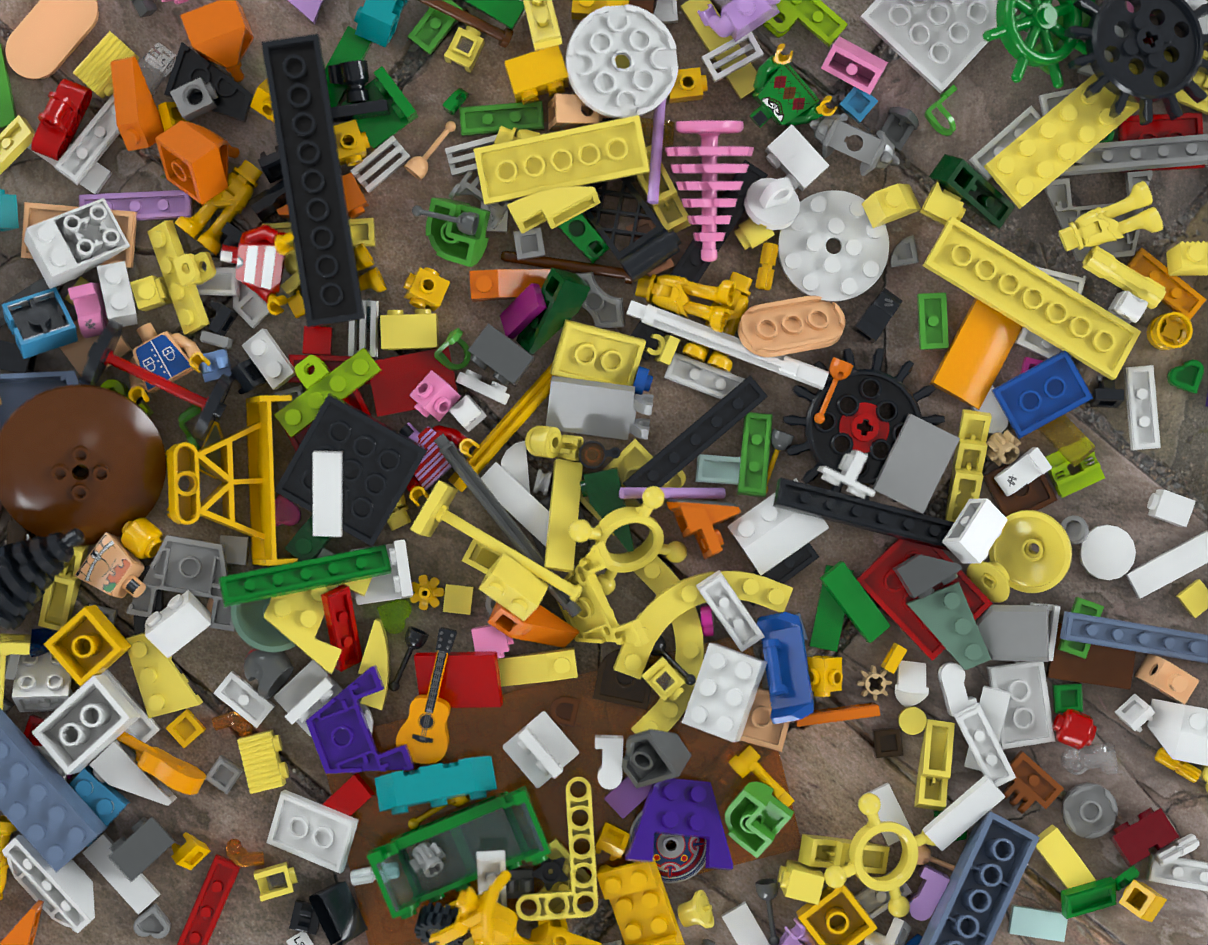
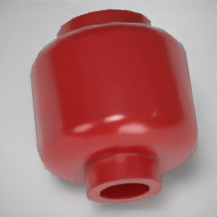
[1052,709,1097,749]

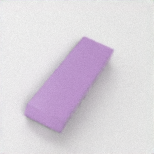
[79,190,193,221]

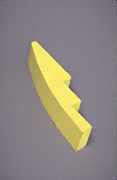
[945,409,992,522]

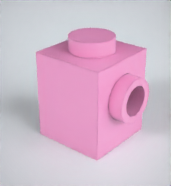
[471,625,514,659]

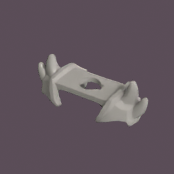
[810,114,900,176]

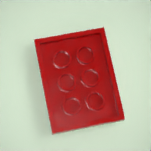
[856,538,993,661]

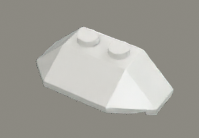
[1147,699,1208,766]
[2,835,95,933]

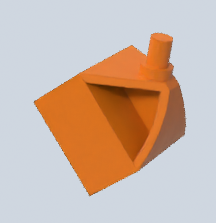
[180,0,254,82]
[155,120,239,205]

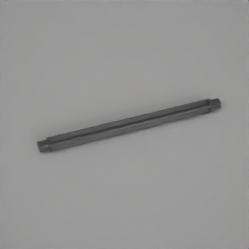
[434,433,582,618]

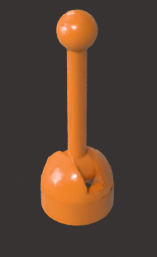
[814,357,854,424]

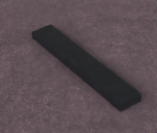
[622,375,768,505]

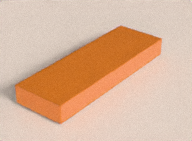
[794,702,881,727]

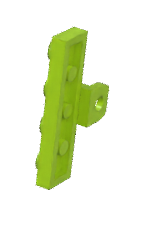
[763,0,848,47]
[274,348,382,438]

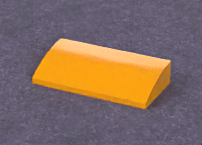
[930,298,1023,410]

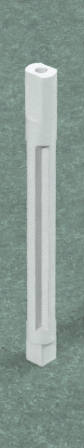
[626,300,829,390]

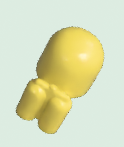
[525,426,584,461]

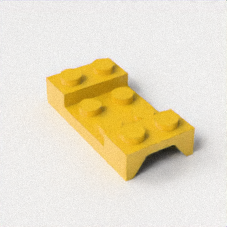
[596,856,685,945]

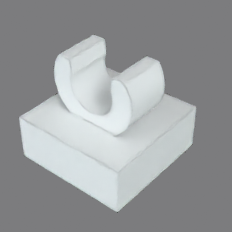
[1115,694,1155,732]

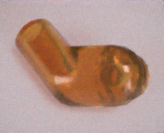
[212,711,253,737]
[225,839,264,867]

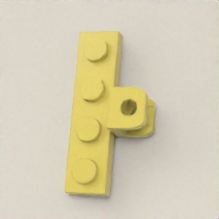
[147,220,216,335]

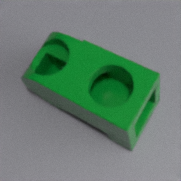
[557,214,609,264]

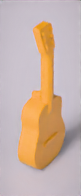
[116,731,206,795]

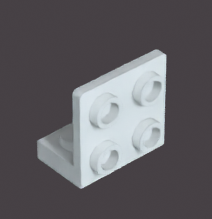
[349,540,413,605]
[12,646,73,712]

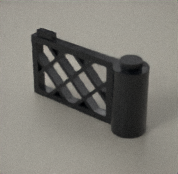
[583,176,682,283]

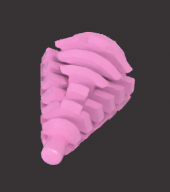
[665,121,754,262]

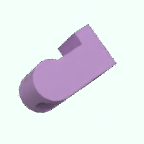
[908,864,950,921]

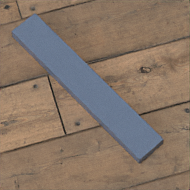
[1060,611,1208,663]

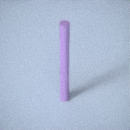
[647,99,666,204]
[619,487,726,499]

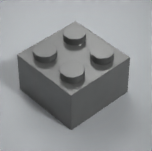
[468,323,535,387]
[108,817,175,882]

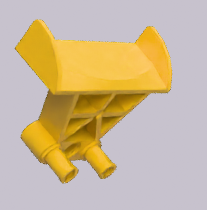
[165,395,298,566]

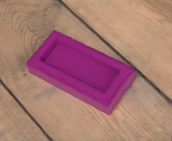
[500,283,546,339]

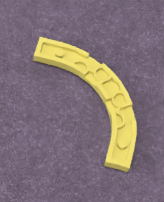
[631,556,704,734]
[613,570,793,679]

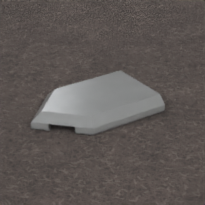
[975,604,1049,662]

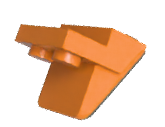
[666,498,741,560]

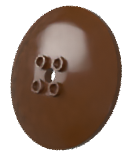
[0,384,166,545]

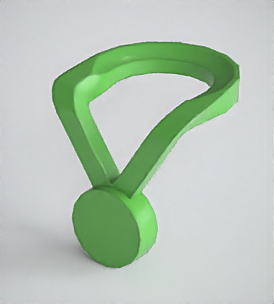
[925,84,957,136]
[434,328,471,371]
[178,405,202,450]

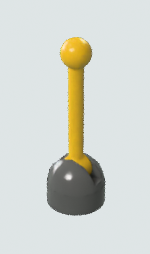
[766,428,794,493]

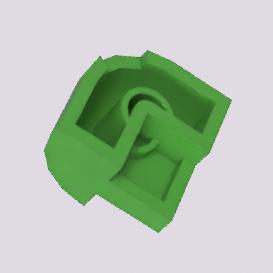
[426,198,491,267]
[724,781,794,858]

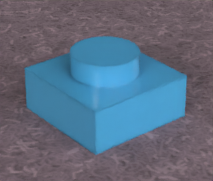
[838,87,878,123]

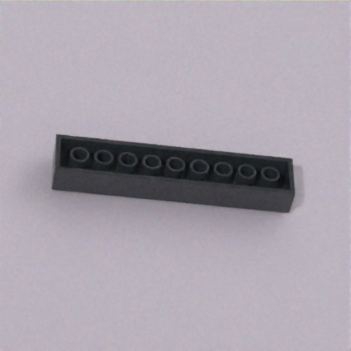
[261,34,365,327]

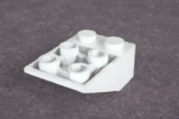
[24,198,130,289]

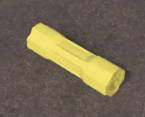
[1082,245,1166,309]

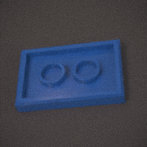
[991,351,1093,439]

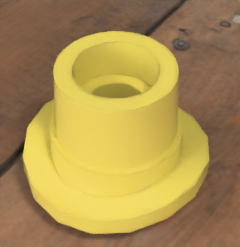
[678,889,714,929]

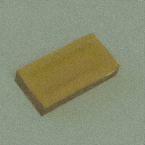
[1038,414,1096,467]

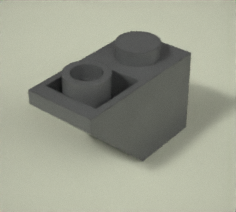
[893,554,962,599]

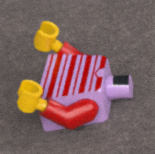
[399,422,480,507]

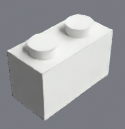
[765,124,830,191]
[97,261,138,327]
[942,498,1008,564]
[145,590,211,658]

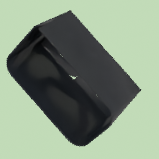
[309,881,368,945]

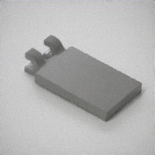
[546,376,654,440]

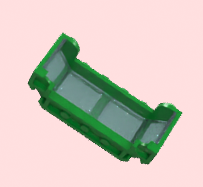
[367,786,552,920]

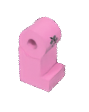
[68,283,108,339]

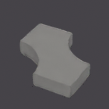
[574,272,625,328]

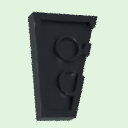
[164,42,254,123]

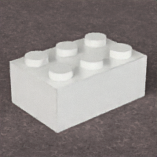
[682,643,767,742]
[32,674,141,775]

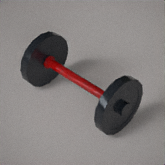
[80,320,233,442]

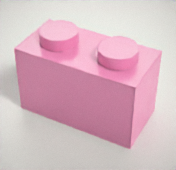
[821,36,888,95]

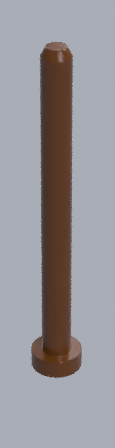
[417,0,514,48]
[501,251,632,285]

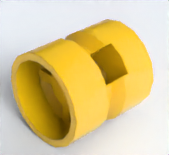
[1146,312,1193,351]

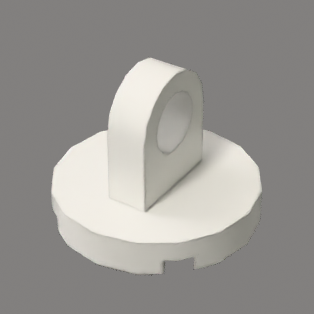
[744,177,800,230]

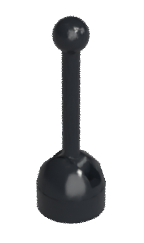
[389,626,429,692]
[650,635,696,685]

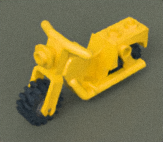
[414,870,602,945]

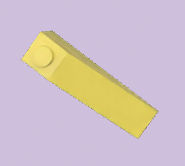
[498,647,578,687]

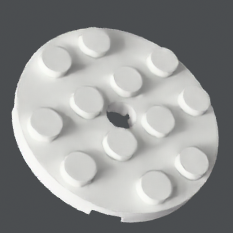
[566,5,679,119]
[778,190,889,302]

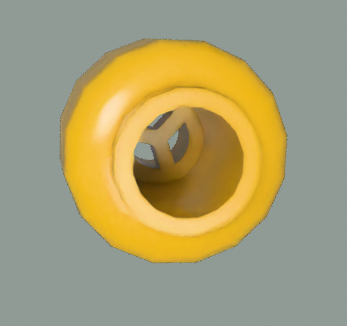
[121,518,163,559]

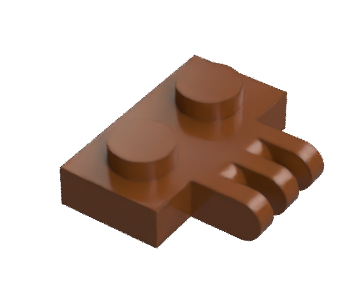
[1002,751,1064,814]

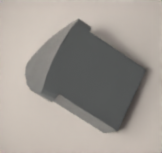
[876,107,919,152]

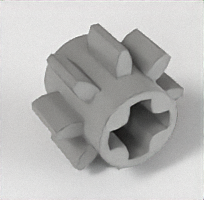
[409,842,446,877]

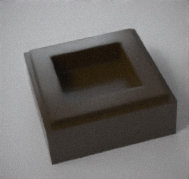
[872,727,903,758]

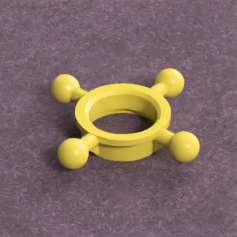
[569,486,687,596]
[824,793,936,918]

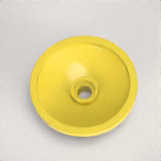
[989,510,1072,593]

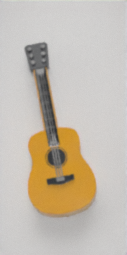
[396,627,457,764]

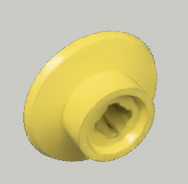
[967,561,1010,603]

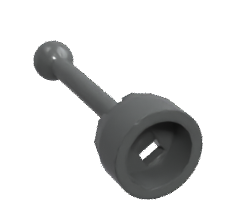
[412,205,479,236]
[755,878,780,945]

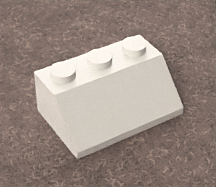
[727,478,829,576]

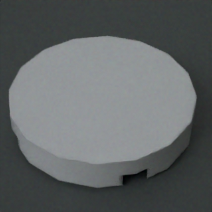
[1061,782,1118,839]

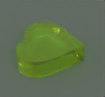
[377,599,412,634]

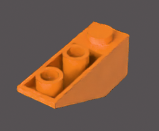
[487,602,579,648]

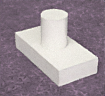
[865,917,912,945]

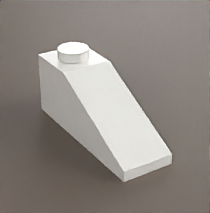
[90,740,177,806]

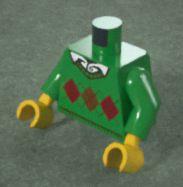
[749,43,838,128]

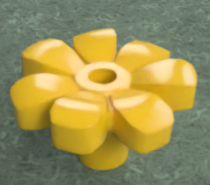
[410,575,445,610]

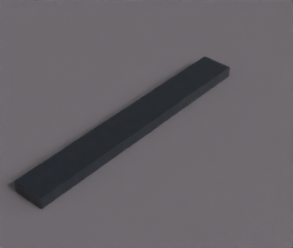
[630,160,768,361]
[773,478,954,552]

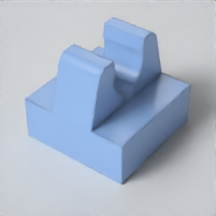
[200,348,232,383]

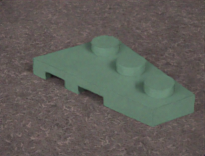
[906,582,991,670]

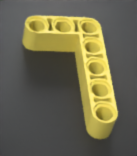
[516,777,598,921]

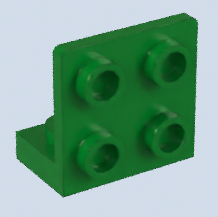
[341,66,418,149]

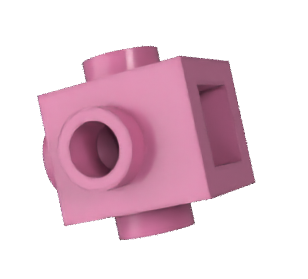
[409,370,461,421]

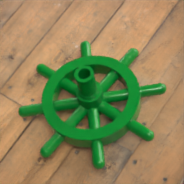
[983,0,1096,89]

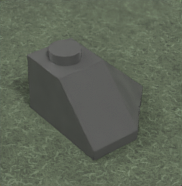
[622,729,692,788]

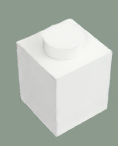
[1147,489,1196,527]

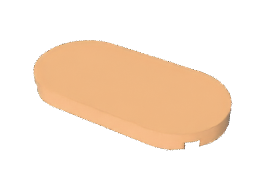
[6,0,99,80]
[738,296,846,357]

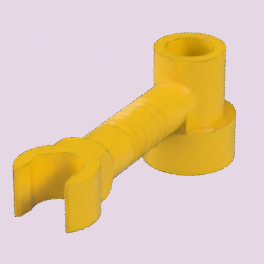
[727,745,795,807]

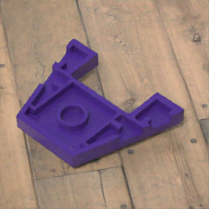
[306,665,415,774]
[625,778,733,870]

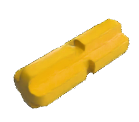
[755,243,779,291]
[1154,748,1201,783]

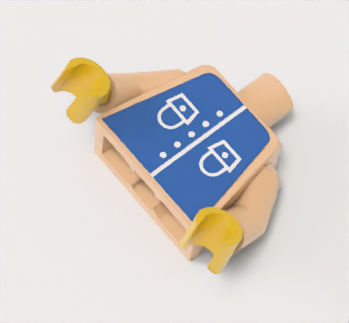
[128,322,211,403]

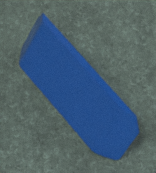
[757,612,814,724]

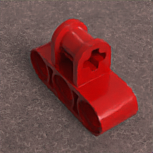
[31,78,92,161]

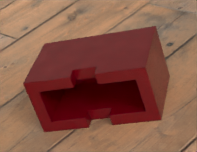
[1111,807,1179,867]

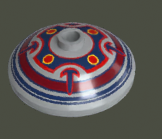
[628,810,706,883]

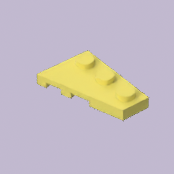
[125,632,203,718]

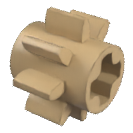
[986,430,1021,466]
[856,665,892,701]

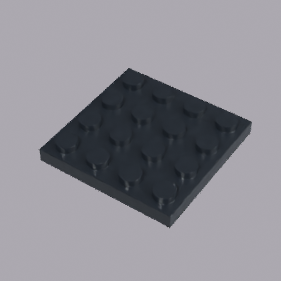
[274,393,428,547]

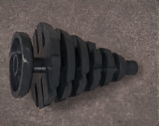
[0,528,85,630]

